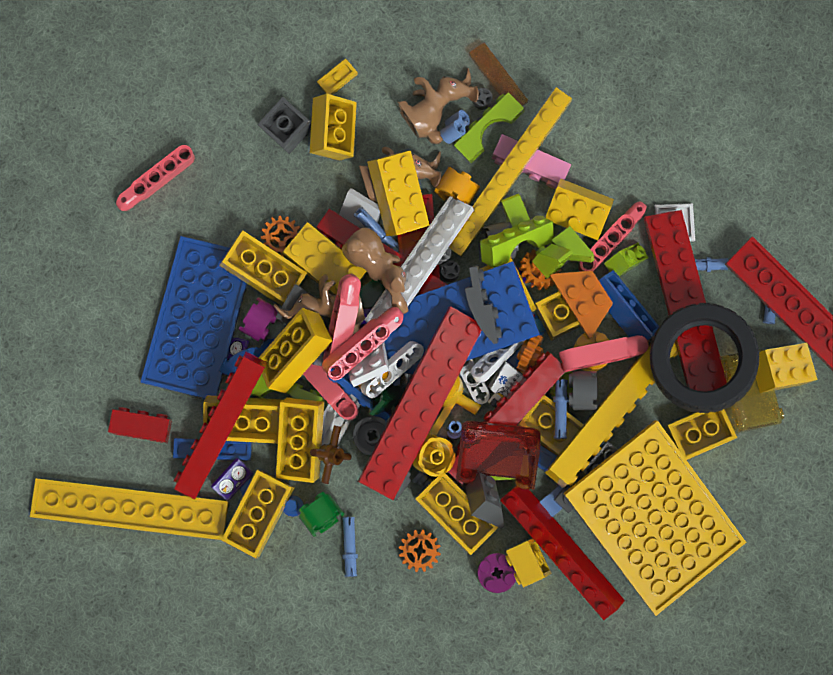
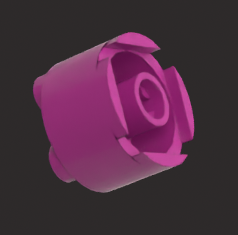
[239,297,278,342]
[477,553,516,593]

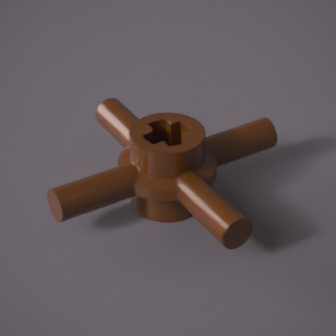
[310,425,352,484]

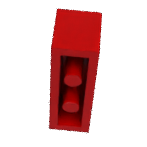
[108,407,172,444]

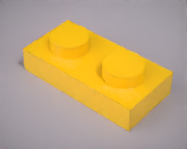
[317,58,358,95]

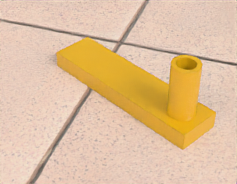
[429,389,481,435]

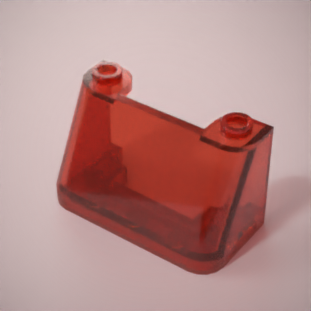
[456,421,541,490]

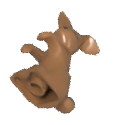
[397,68,479,144]
[359,147,441,204]
[342,228,409,314]
[274,274,365,335]

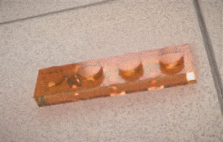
[469,42,528,106]

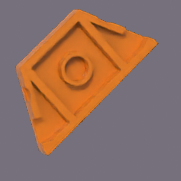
[550,271,613,339]

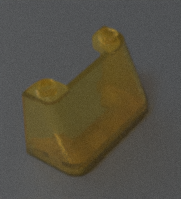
[719,349,784,434]

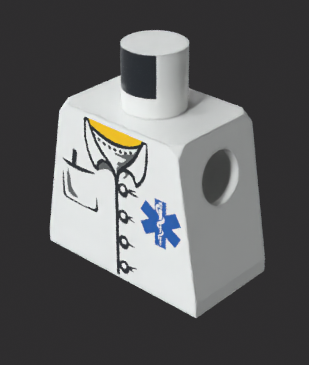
[488,362,524,408]

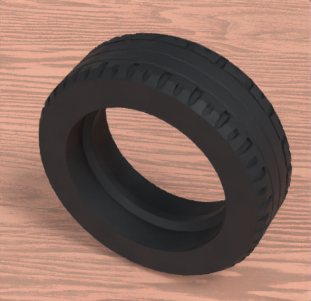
[650,303,759,413]

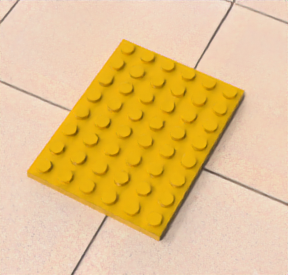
[563,420,747,616]

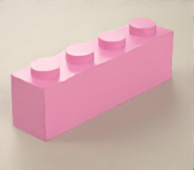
[492,134,571,189]

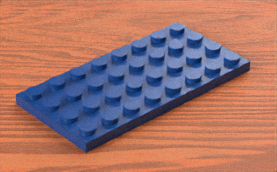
[141,236,247,399]
[368,261,540,386]

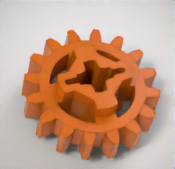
[261,215,300,257]
[519,249,561,290]
[516,335,543,373]
[399,530,441,572]

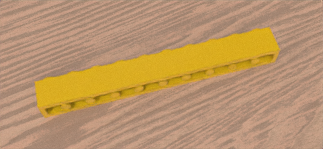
[449,87,572,257]
[545,342,678,488]

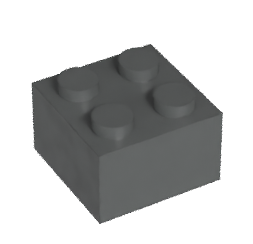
[257,97,311,154]

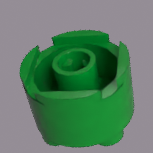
[299,492,344,537]

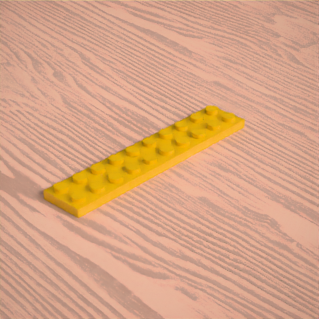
[30,478,229,540]

